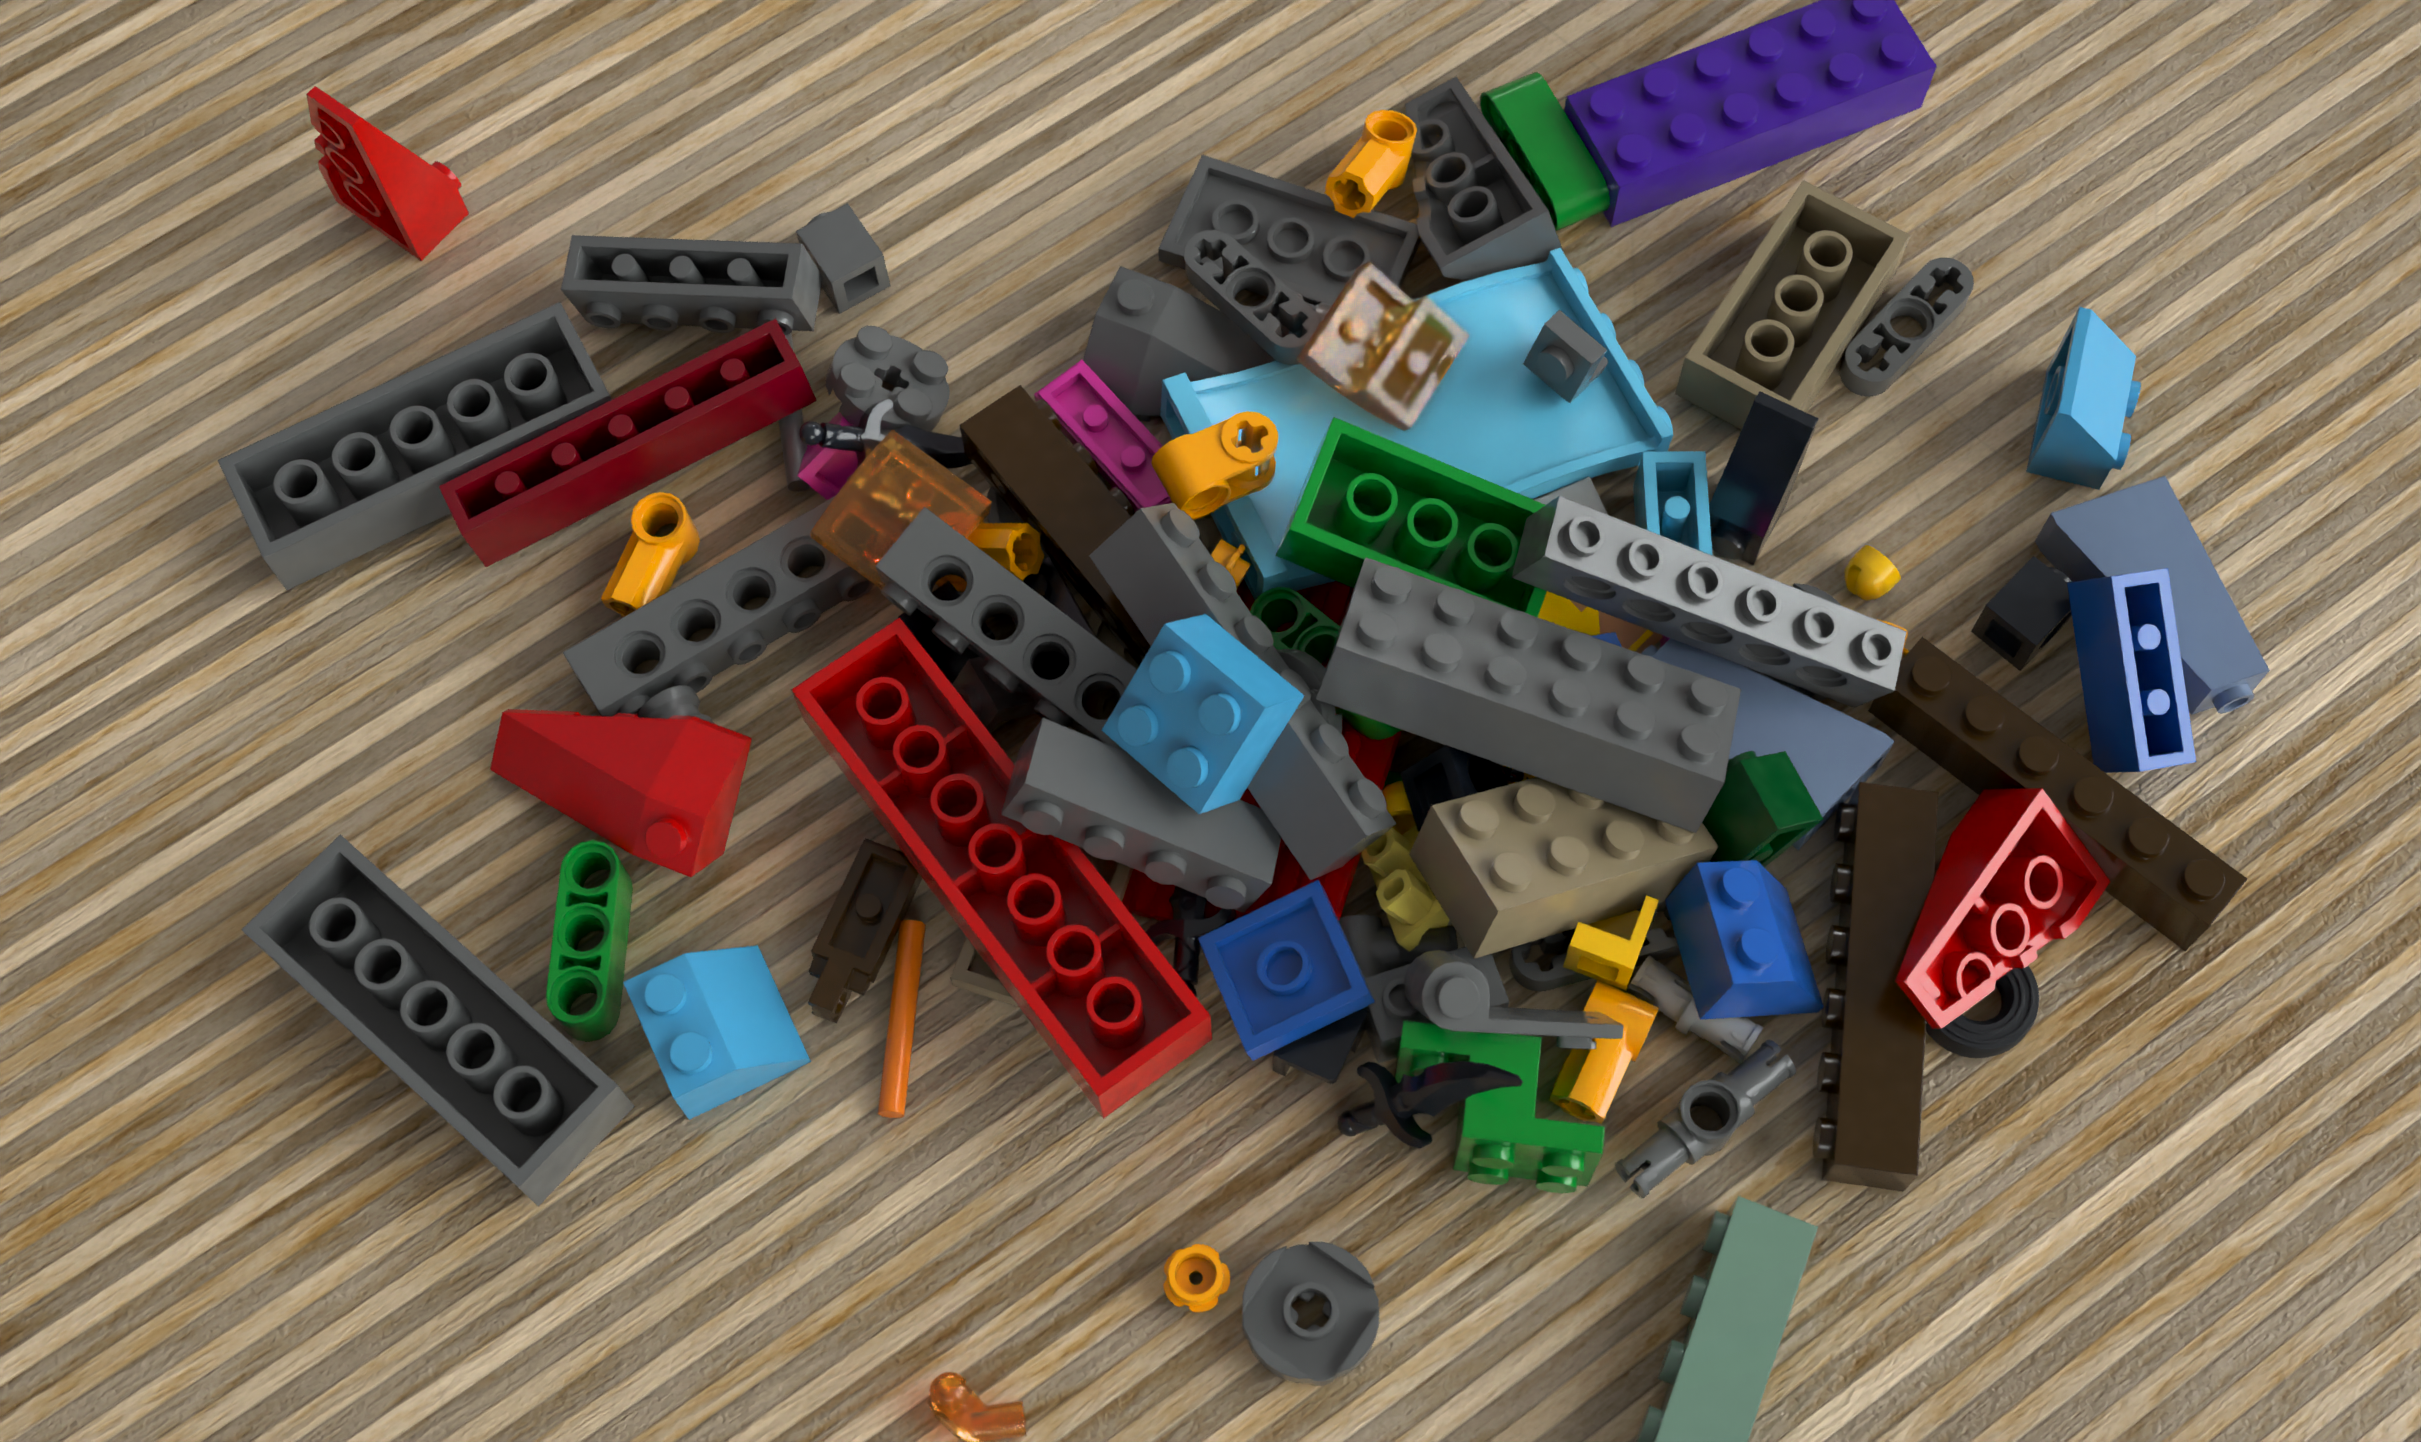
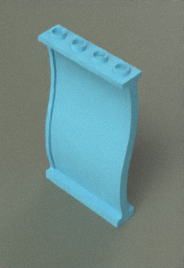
[1160,248,1673,600]

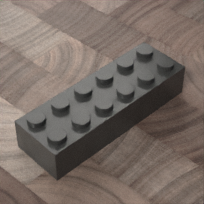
[218,302,612,590]
[1316,557,1741,833]
[241,834,635,1207]

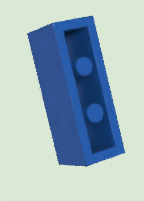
[2067,568,2196,773]

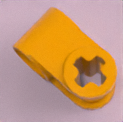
[1151,411,1279,520]

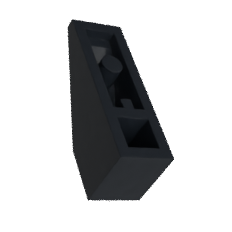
[1709,391,1819,565]

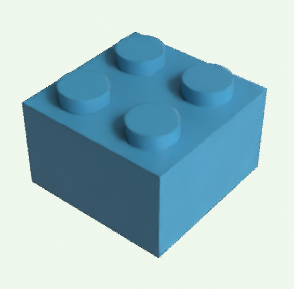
[1101,614,1305,814]

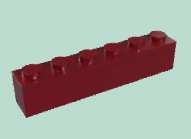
[439,318,817,567]

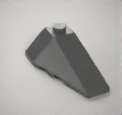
[1405,77,1564,280]
[1083,266,1276,422]

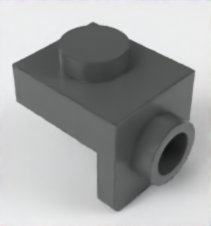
[1523,310,1608,404]

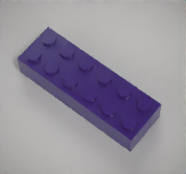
[1564,0,1937,227]

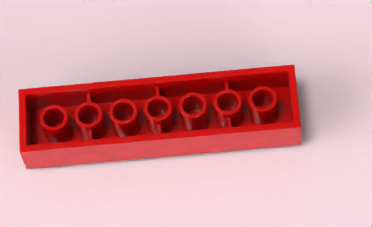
[791,617,1212,1119]

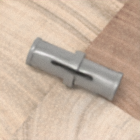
[1626,955,1763,1064]

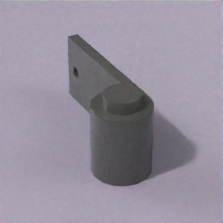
[1404,950,1624,1049]

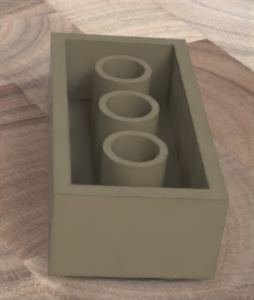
[1675,180,1911,430]
[1409,777,1718,959]

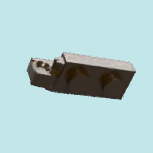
[808,838,922,1024]

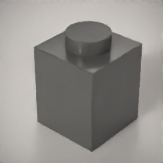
[796,203,890,314]

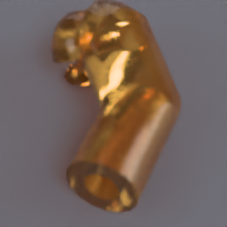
[928,1372,1027,1442]

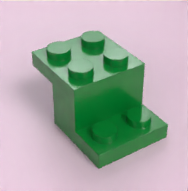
[1395,1021,1605,1193]

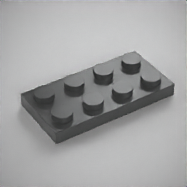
[1158,155,1421,327]

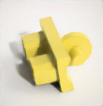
[1361,825,1449,952]

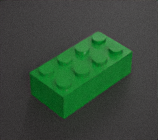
[1275,417,1547,617]

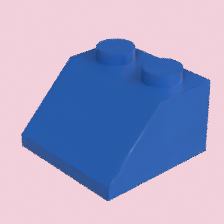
[1665,860,1824,1020]

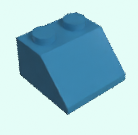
[2026,307,2141,490]
[623,945,811,1120]

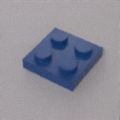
[1198,880,1375,1061]

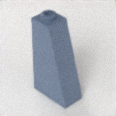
[2035,476,2270,715]
[1641,638,1895,851]

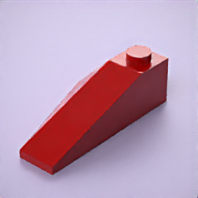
[306,86,469,261]
[490,709,752,877]
[1895,788,2111,1029]

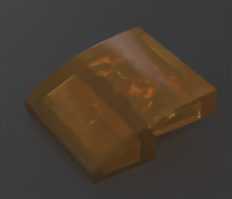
[1296,262,1470,431]
[810,429,992,590]

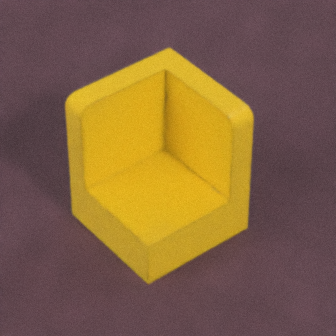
[1563,895,1659,990]

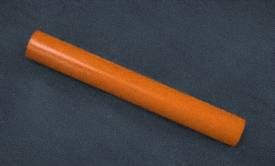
[878,920,926,1118]

